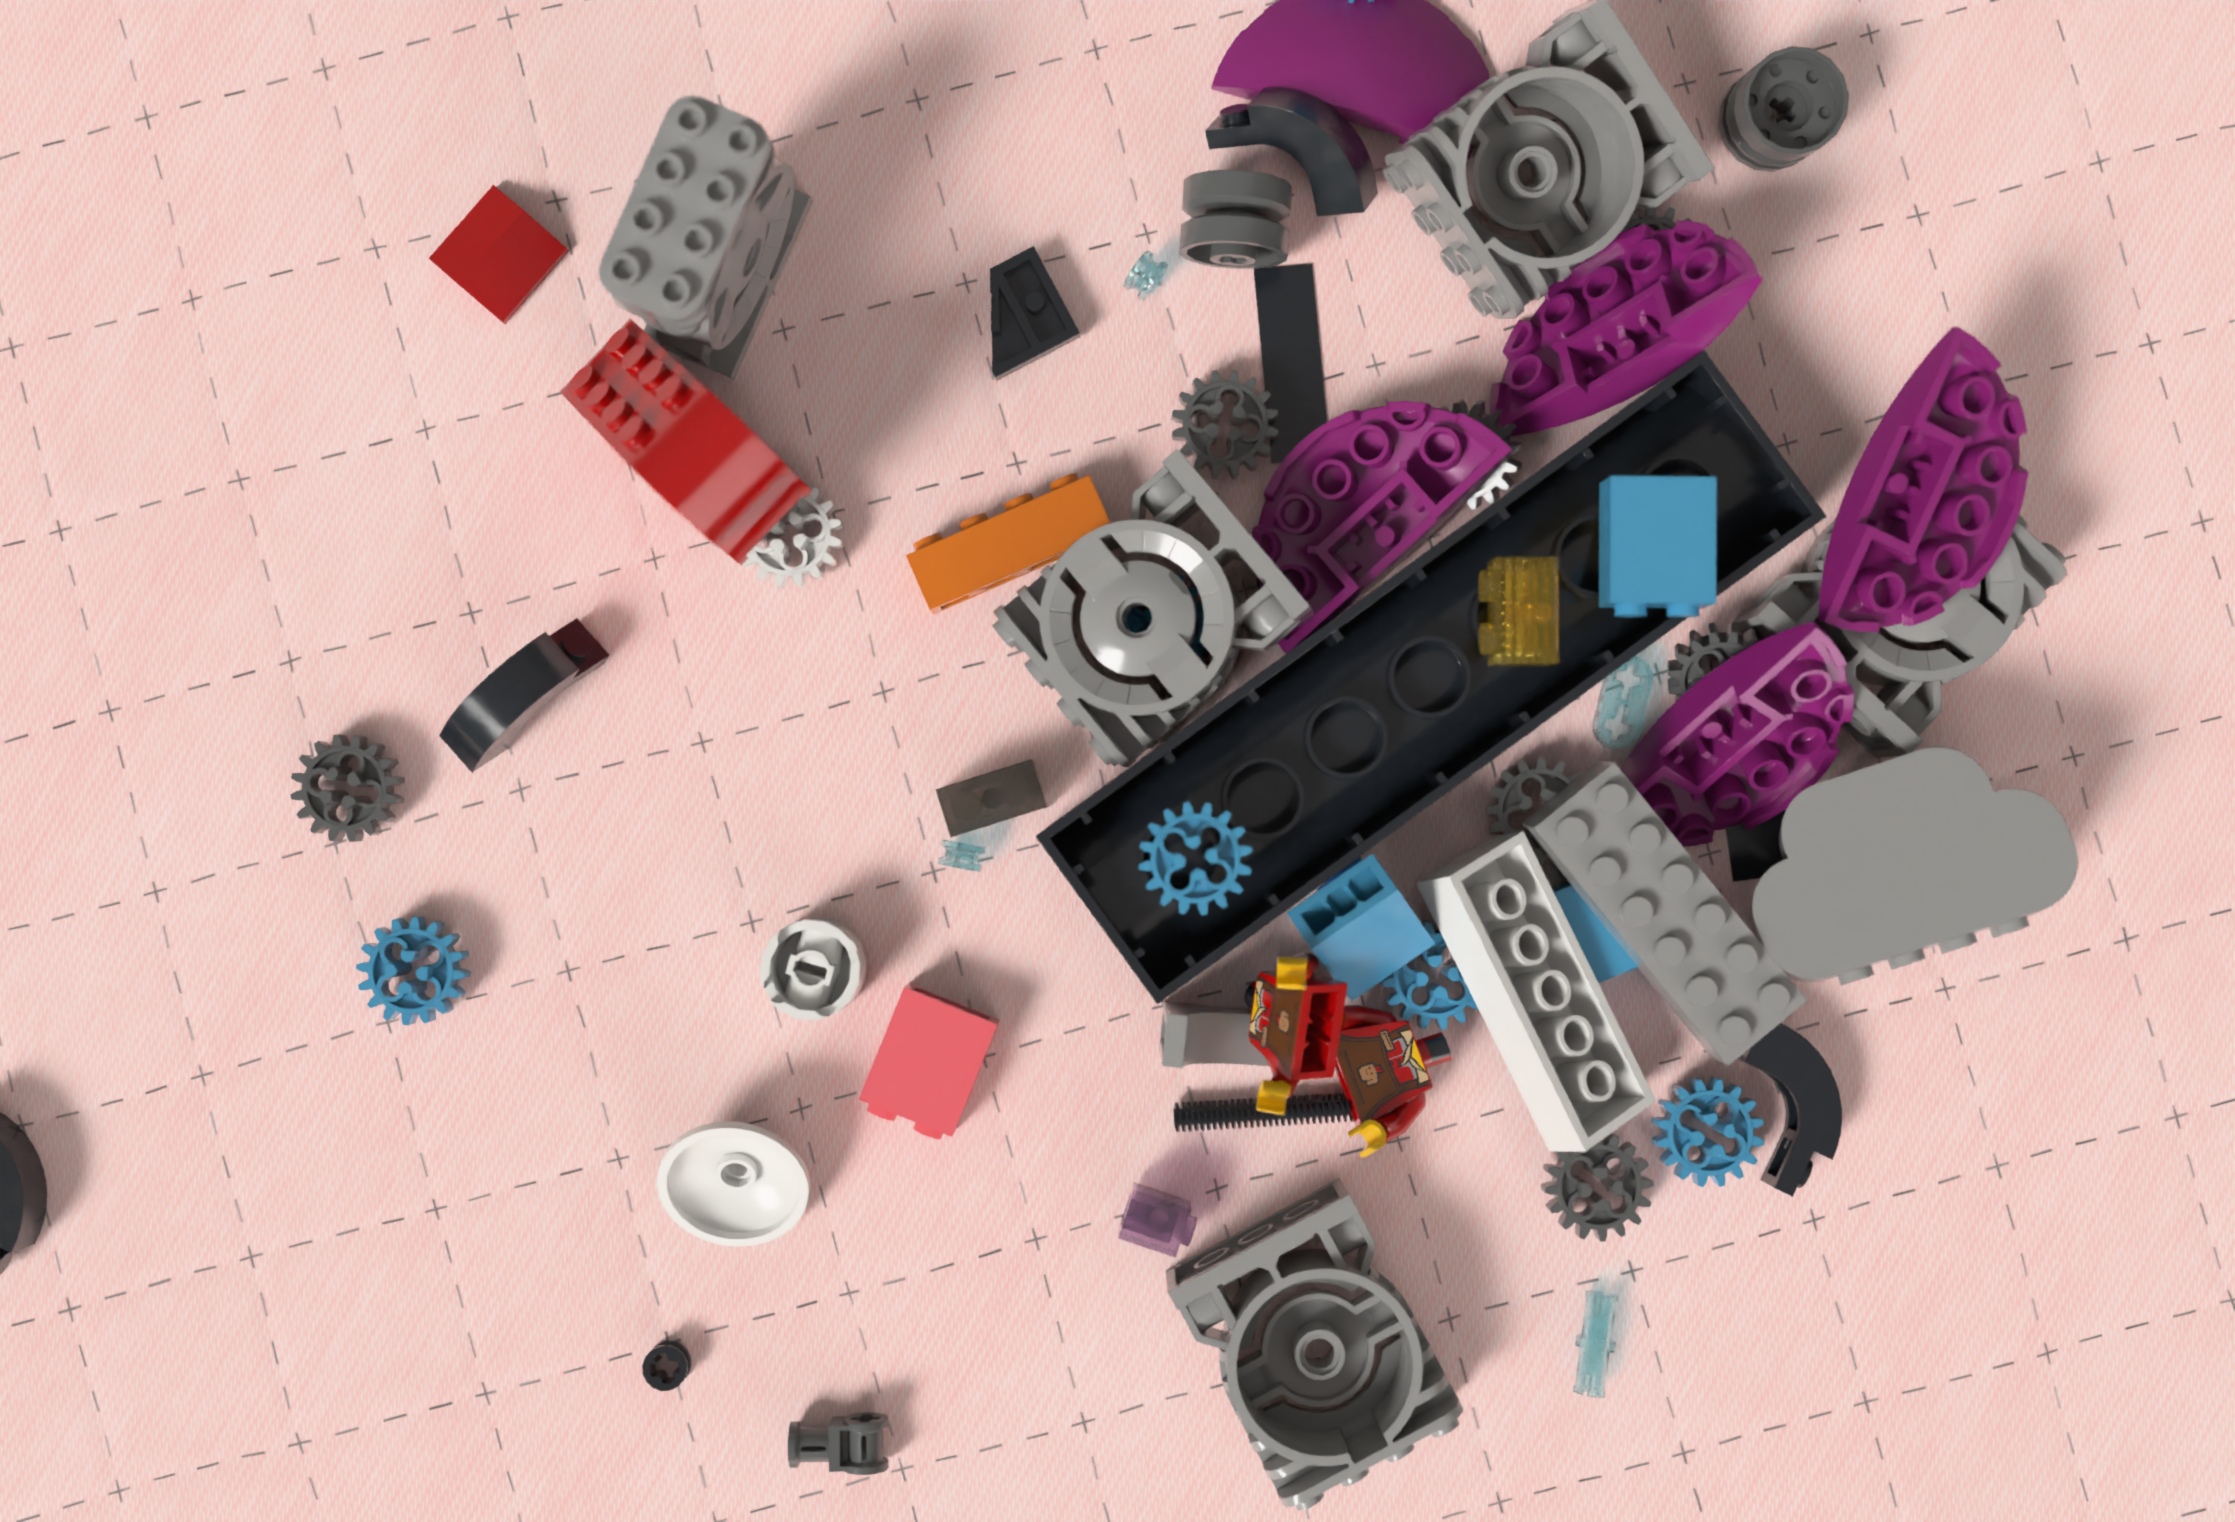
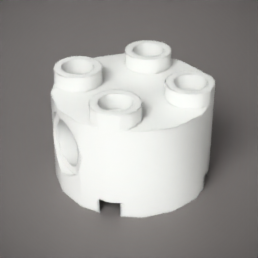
[759,917,867,1021]

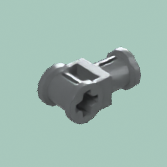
[787,1412,889,1475]

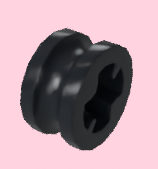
[642,1340,692,1391]

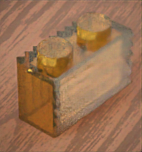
[1478,557,1559,666]

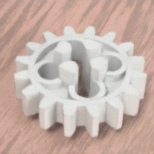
[744,487,844,589]

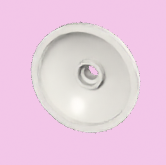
[657,1121,810,1247]

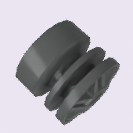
[1718,46,1849,172]

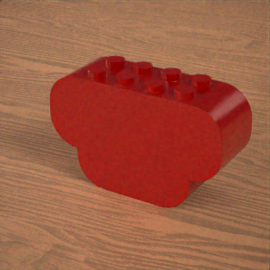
[560,319,813,566]

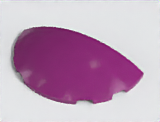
[1211,0,1490,163]
[1490,220,1763,437]
[1818,327,2028,632]
[1252,401,1513,654]
[1620,622,1854,847]

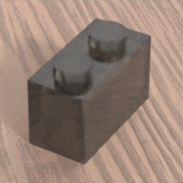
[935,759,1049,837]

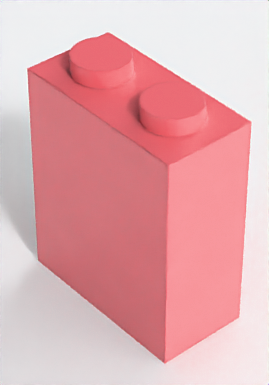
[859,983,1000,1140]

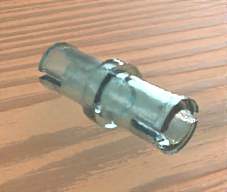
[1573,1290,1618,1398]

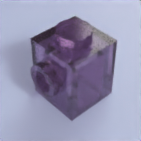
[1118,1182,1197,1258]

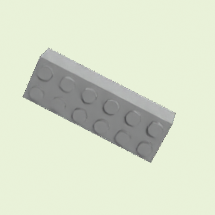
[1522,760,1808,1066]

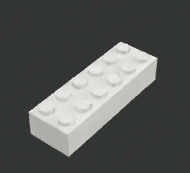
[1416,831,1656,1152]

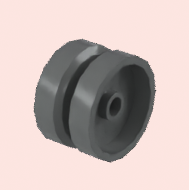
[1179,169,1292,269]

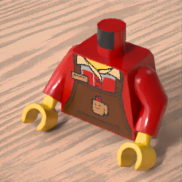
[1244,952,1348,1115]
[1335,1005,1452,1158]

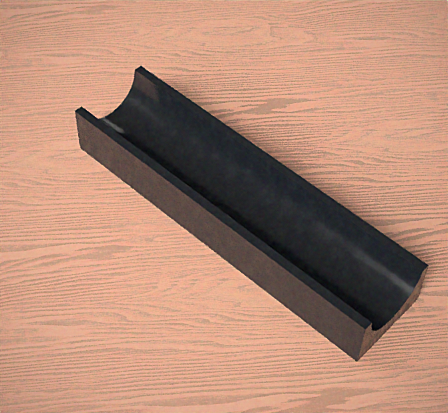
[1035,350,1827,1005]

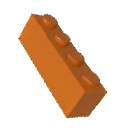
[906,473,1110,614]

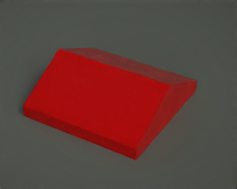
[429,185,569,324]

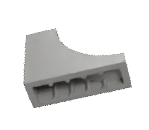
[1159,1001,1269,1068]

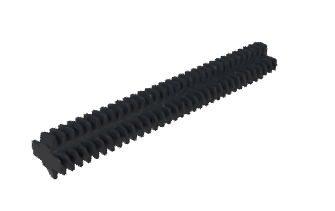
[1173,1092,1353,1132]

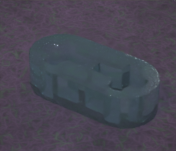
[1592,656,1653,749]

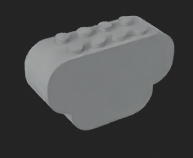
[1751,747,2078,986]

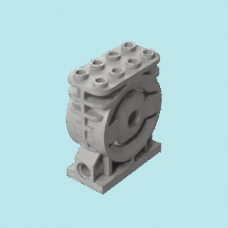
[1383,0,1715,319]
[599,95,813,380]
[992,448,1315,768]
[1733,515,2067,758]
[1165,1178,1464,1511]

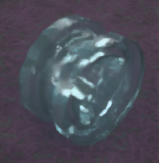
[1123,250,1169,301]
[938,839,986,872]

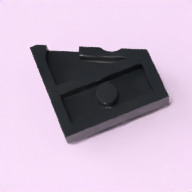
[990,246,1080,381]

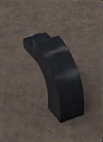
[1205,88,1378,217]
[439,618,609,773]
[1737,1023,1842,1197]
[0,1112,47,1275]

